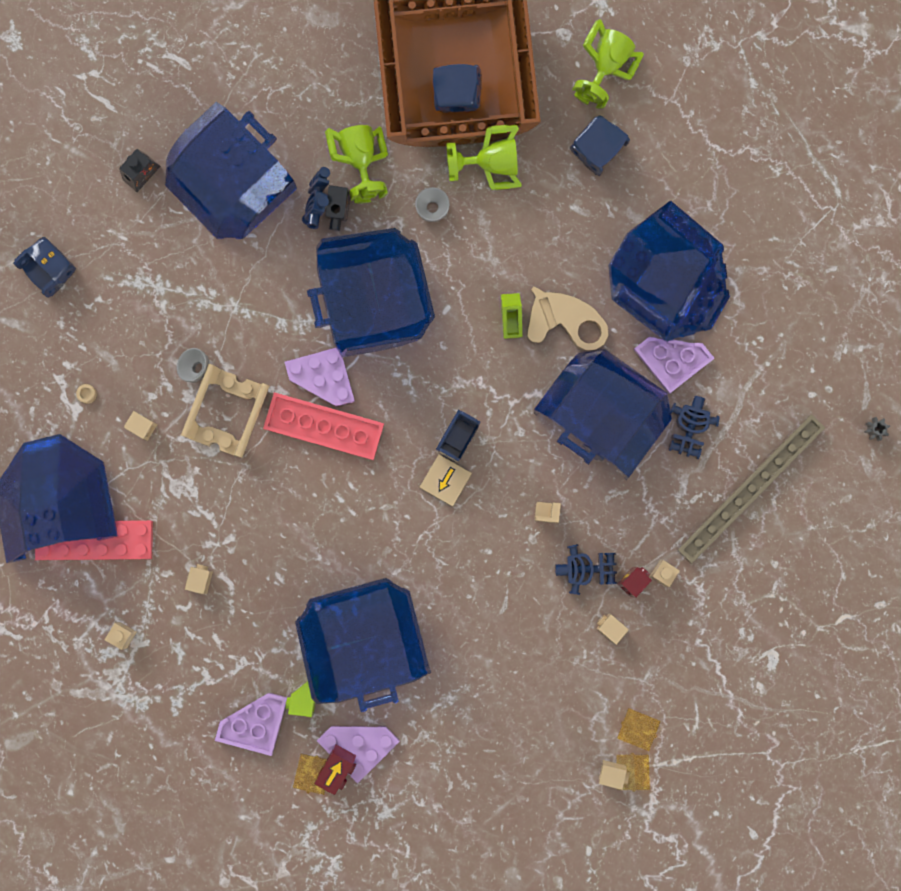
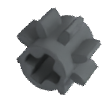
[864,417,890,441]

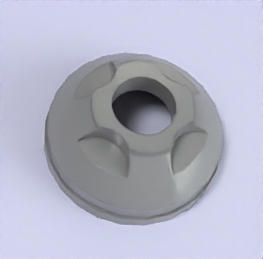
[415,187,450,222]
[177,348,209,383]

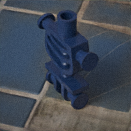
[302,167,330,229]
[668,396,720,460]
[555,544,617,595]

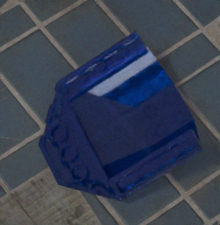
[608,201,730,341]
[0,434,118,563]

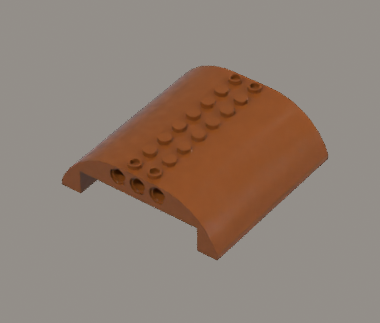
[374,0,541,147]

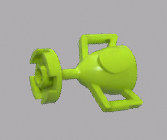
[572,19,644,109]
[325,125,388,204]
[446,125,522,190]

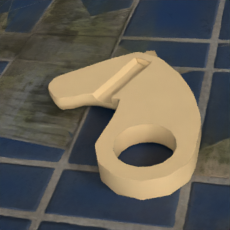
[527,286,608,352]

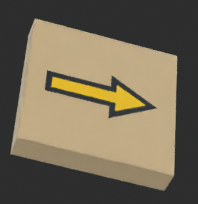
[420,455,472,507]

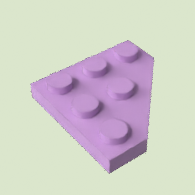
[633,337,715,394]
[285,347,355,407]
[215,693,287,756]
[317,726,400,783]

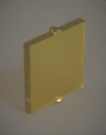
[617,708,661,751]
[616,752,650,792]
[293,753,327,795]

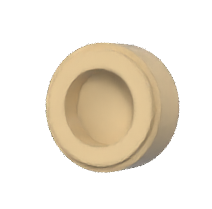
[76,384,97,404]

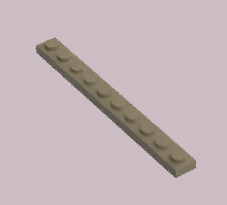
[677,414,825,564]

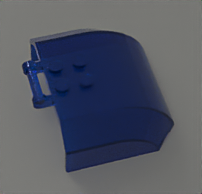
[165,102,297,239]
[307,228,435,358]
[534,349,672,480]
[295,578,431,712]

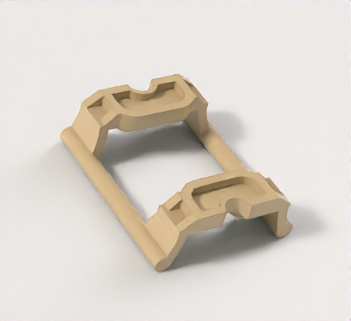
[181,364,269,458]

